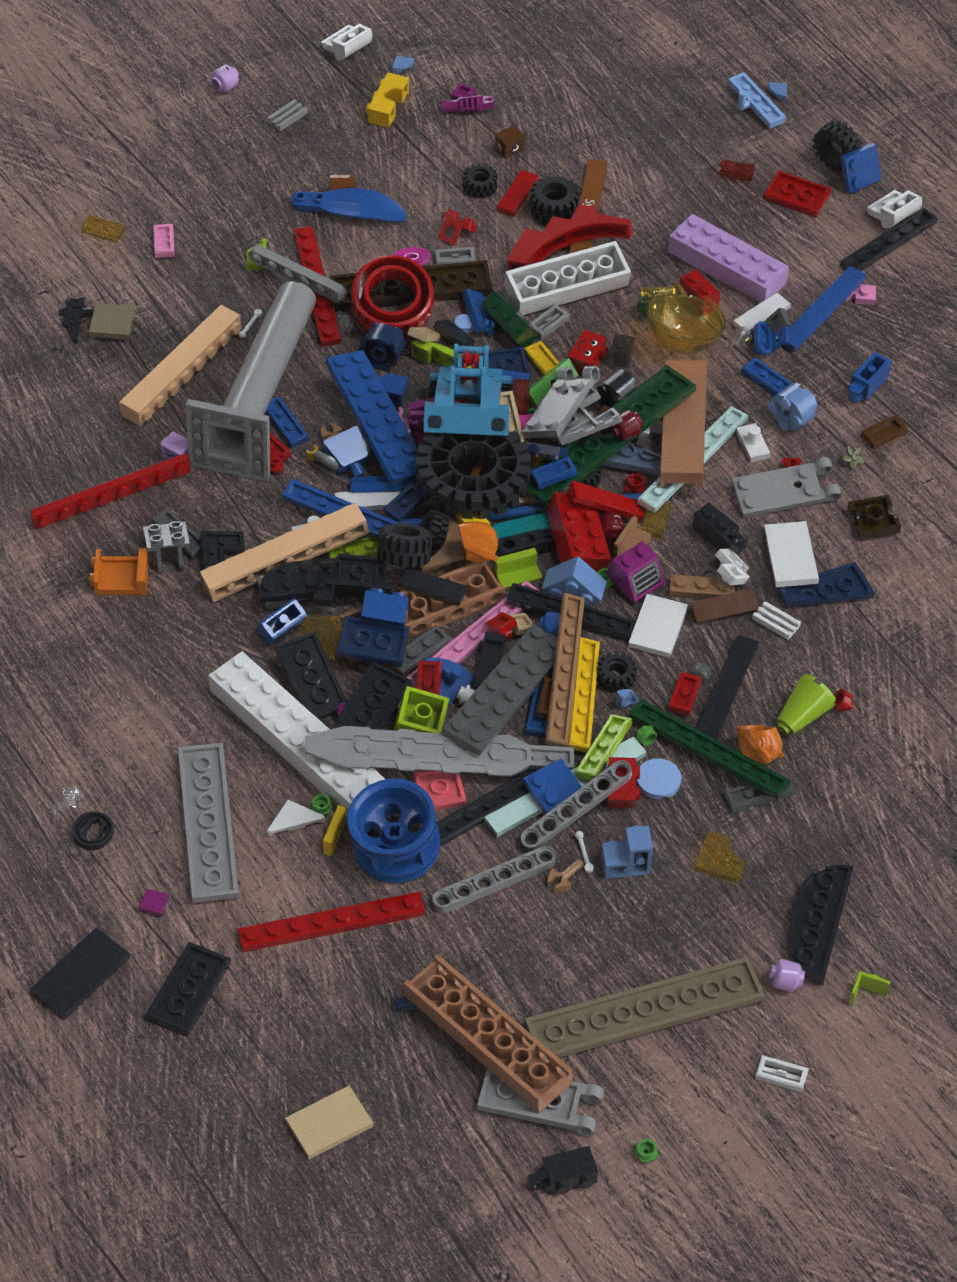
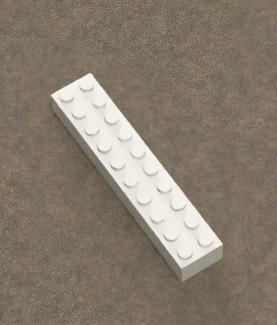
[208,651,385,816]

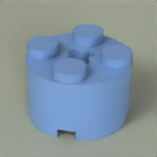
[768,383,818,431]

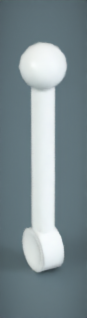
[238,309,262,339]
[575,831,594,873]

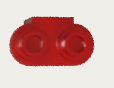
[438,209,477,245]

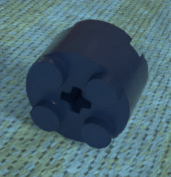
[359,322,405,370]

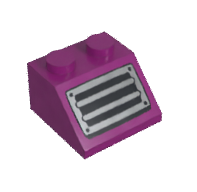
[606,541,665,604]

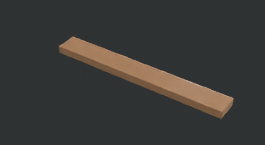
[545,593,585,747]

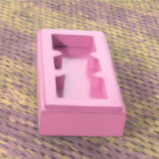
[153,224,175,258]

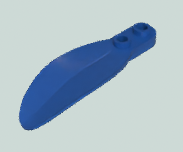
[291,188,406,222]

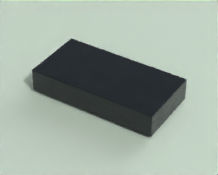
[433,320,476,346]

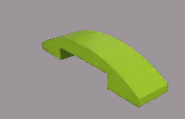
[411,340,472,368]

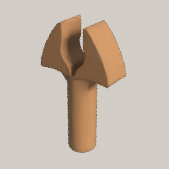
[321,422,343,442]
[547,859,584,893]

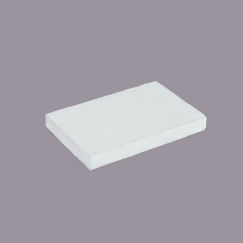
[628,594,688,658]

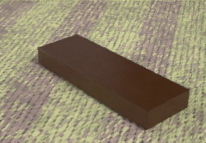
[690,588,758,624]

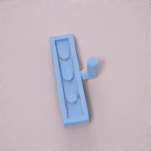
[728,72,786,129]

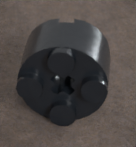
[597,369,637,407]

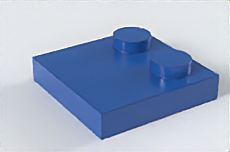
[841,143,882,194]
[523,758,586,814]

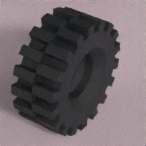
[812,120,863,171]

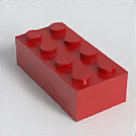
[545,492,611,572]

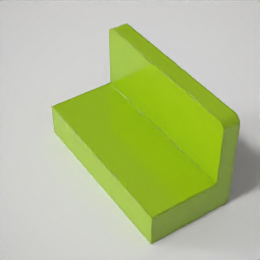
[494,548,542,590]

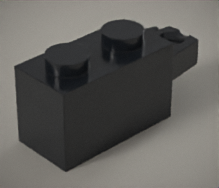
[692,502,747,553]
[527,1146,598,1195]

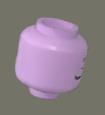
[211,64,239,93]
[768,959,805,993]

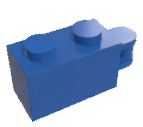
[848,352,892,402]

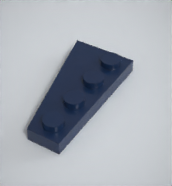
[778,562,875,607]

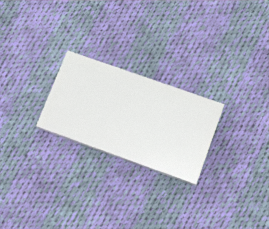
[764,521,819,587]

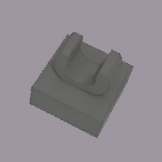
[766,308,792,334]

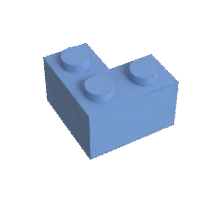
[542,556,607,606]
[601,825,653,879]

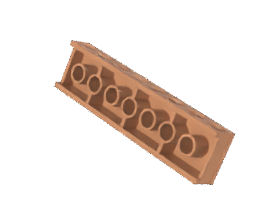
[661,360,707,488]
[332,562,505,663]
[403,955,573,1113]

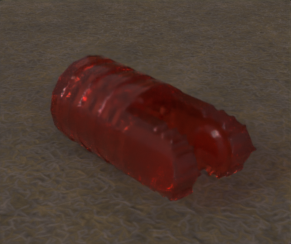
[719,160,755,181]
[512,379,530,415]

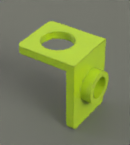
[850,971,890,1005]

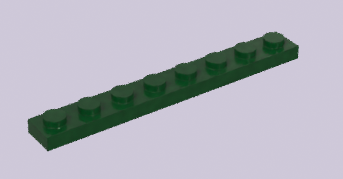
[629,699,791,800]

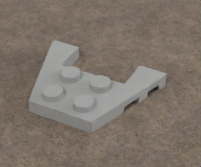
[555,387,623,445]

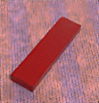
[569,481,645,522]

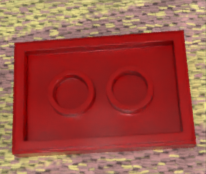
[763,170,832,218]

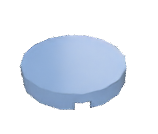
[636,759,681,800]

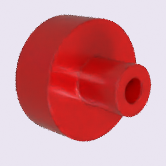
[833,689,854,712]

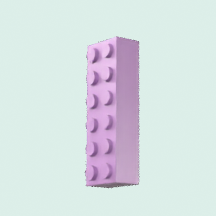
[668,214,789,303]

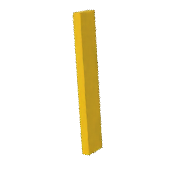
[567,637,600,753]

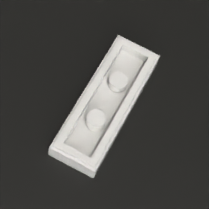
[733,293,791,336]

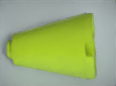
[777,674,836,735]

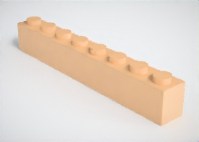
[119,305,241,426]
[200,503,369,602]

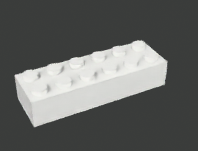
[504,241,631,315]

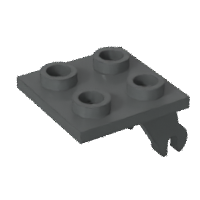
[143,521,190,573]

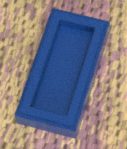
[530,456,578,490]

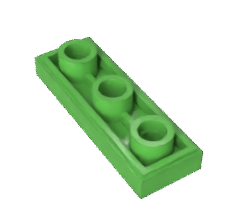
[525,358,578,408]

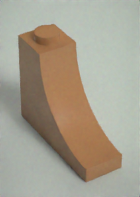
[419,517,474,577]

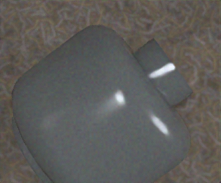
[688,663,712,684]

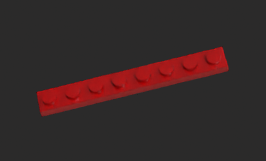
[294,226,341,347]
[30,453,191,530]
[238,891,425,953]

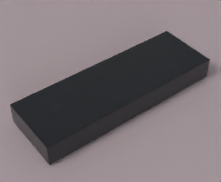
[399,568,467,606]

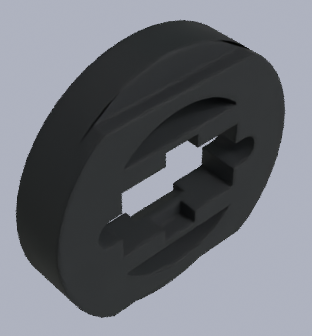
[72,811,114,850]

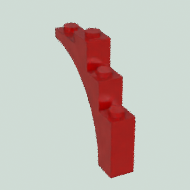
[507,204,633,270]

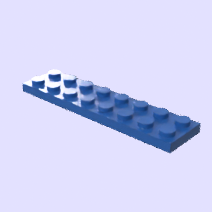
[325,350,418,485]

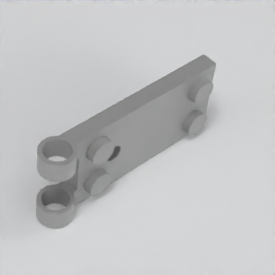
[521,366,600,439]
[731,457,842,518]
[477,1068,604,1136]

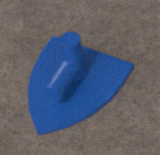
[425,658,475,706]

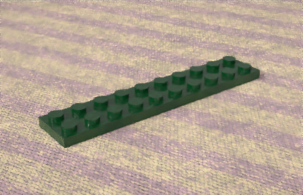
[527,365,696,507]

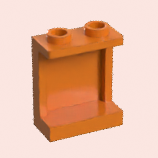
[90,548,149,595]

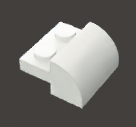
[321,24,372,61]
[867,190,922,228]

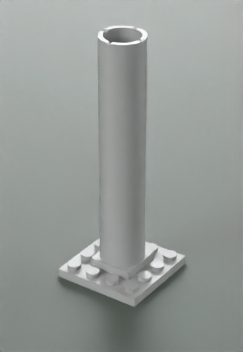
[186,281,316,483]

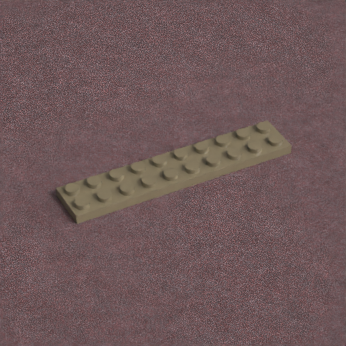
[525,957,765,1059]

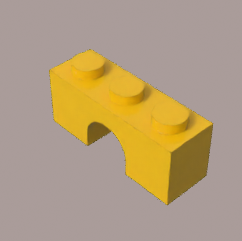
[365,72,409,128]

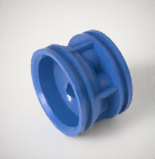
[347,779,441,883]

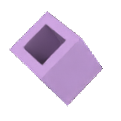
[160,431,188,460]

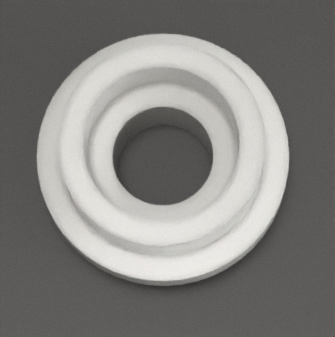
[456,685,475,705]

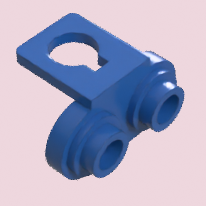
[753,321,788,356]

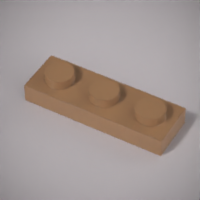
[669,574,735,599]

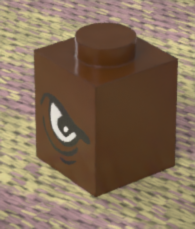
[494,125,525,159]

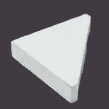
[267,800,325,836]

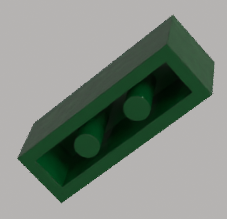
[481,290,540,347]

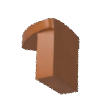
[330,174,356,190]

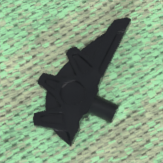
[58,297,94,343]

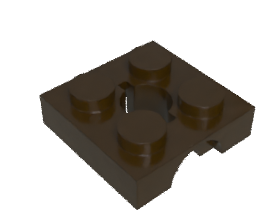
[847,495,901,540]

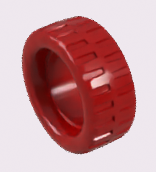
[351,255,434,339]

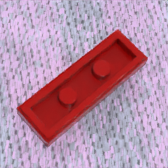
[497,170,539,217]

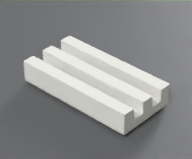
[752,602,801,640]
[755,1055,809,1093]

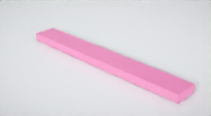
[406,581,540,689]

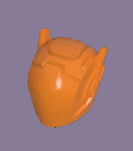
[458,522,499,563]
[737,725,784,764]

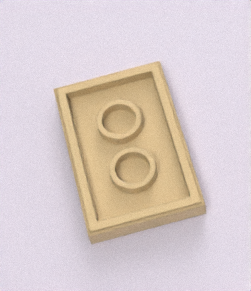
[285,1085,373,1159]

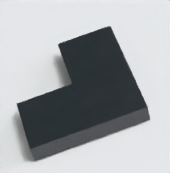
[200,531,245,570]

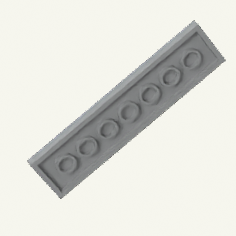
[178,743,239,903]

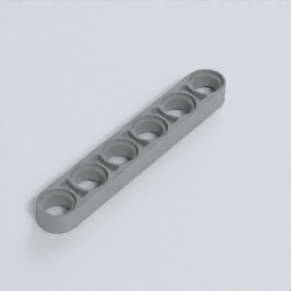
[248,245,347,303]
[521,760,632,851]
[433,846,556,913]

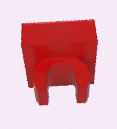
[486,612,517,640]

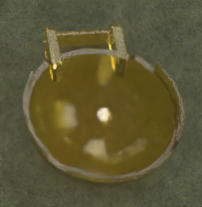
[641,283,726,354]

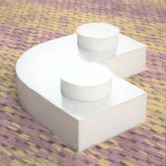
[715,549,750,585]

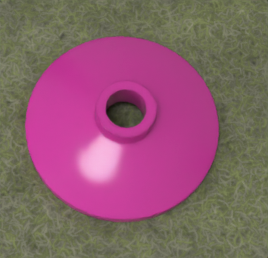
[393,247,431,266]

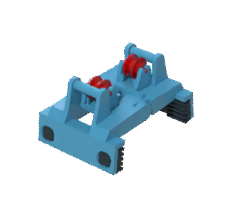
[424,343,512,436]

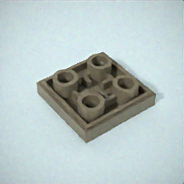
[89,303,136,340]

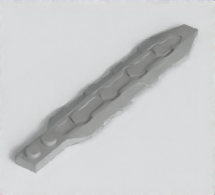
[305,726,574,777]

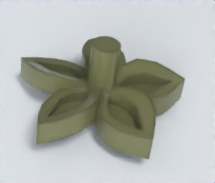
[841,445,865,470]

